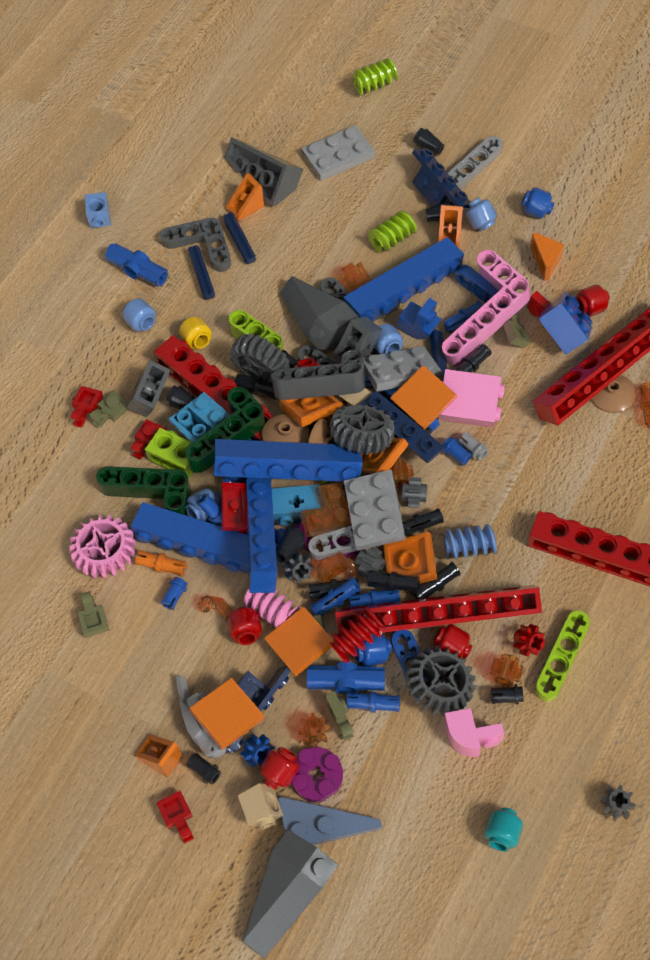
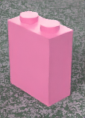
[438,369,505,428]

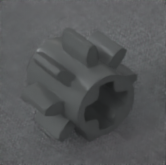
[402,477,427,508]
[355,547,386,578]
[282,551,315,584]
[600,785,636,821]

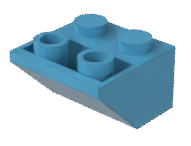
[169,392,237,446]

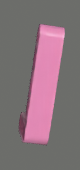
[442,250,531,366]

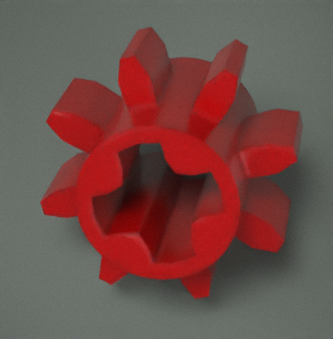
[513,624,545,657]

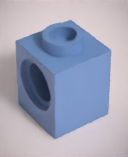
[85,192,111,228]

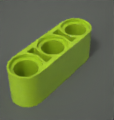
[229,310,284,351]

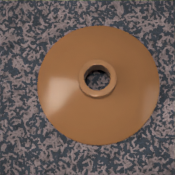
[591,375,636,413]
[262,414,309,443]
[308,418,333,444]

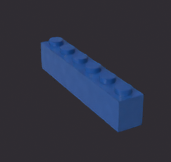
[343,237,464,321]
[214,439,363,481]
[245,477,277,593]
[131,502,278,575]

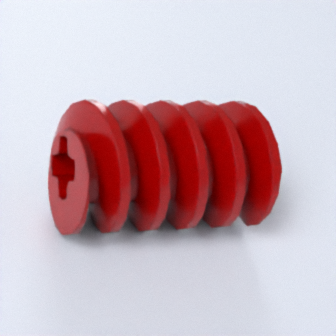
[329,607,386,663]

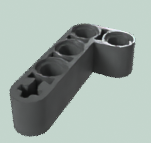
[271,350,365,400]

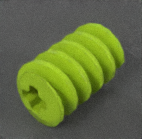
[353,58,398,96]
[368,211,417,253]

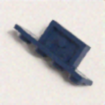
[412,148,470,208]
[360,391,443,463]
[224,666,291,754]

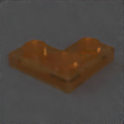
[300,483,352,537]

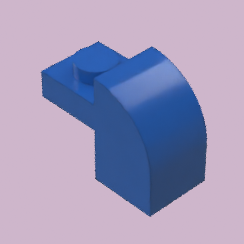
[397,298,441,339]

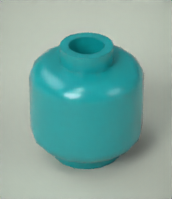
[484,807,523,852]

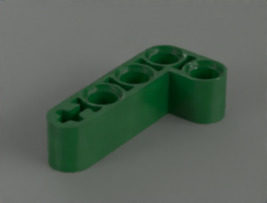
[185,387,265,473]
[96,466,191,516]

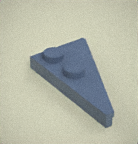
[278,797,382,845]

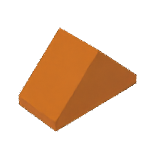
[226,173,264,220]
[438,205,463,248]
[530,233,565,281]
[134,734,182,778]

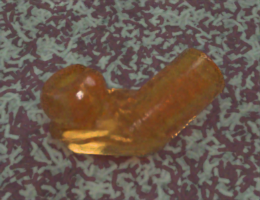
[198,595,233,621]

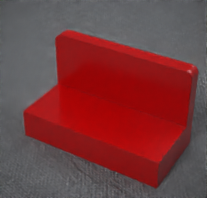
[221,482,247,534]

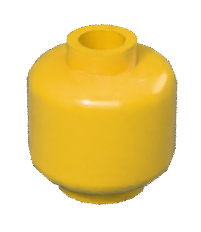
[179,317,212,350]

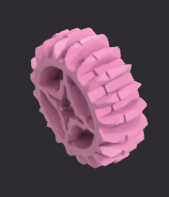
[69,514,136,579]

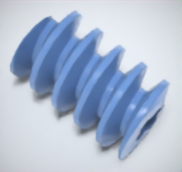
[443,524,497,560]

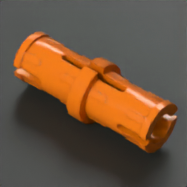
[135,550,187,576]

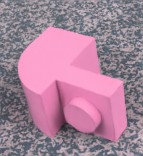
[444,708,504,757]

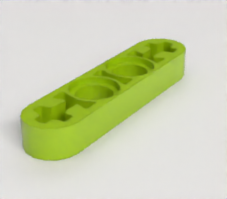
[535,611,590,702]

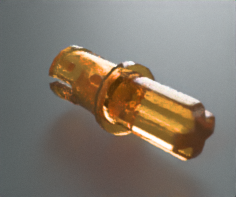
[639,382,650,428]

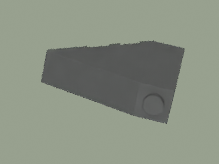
[225,137,303,206]
[280,276,359,351]
[242,829,338,958]

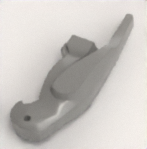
[176,675,227,759]

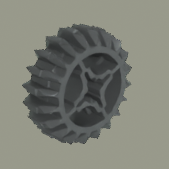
[229,333,290,384]
[330,403,395,455]
[405,645,476,716]

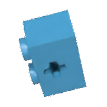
[272,484,323,526]

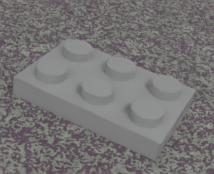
[301,125,375,181]
[363,346,442,391]
[344,469,406,550]

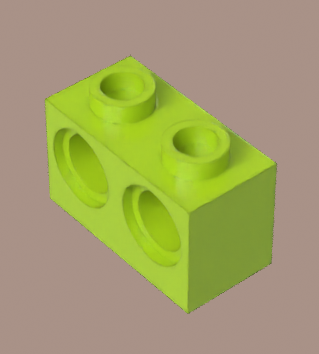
[145,428,193,478]

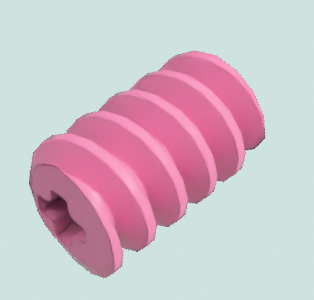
[244,588,300,628]

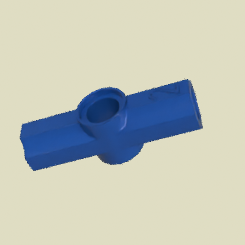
[105,243,168,287]
[307,662,385,694]

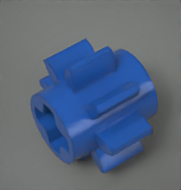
[240,734,275,768]

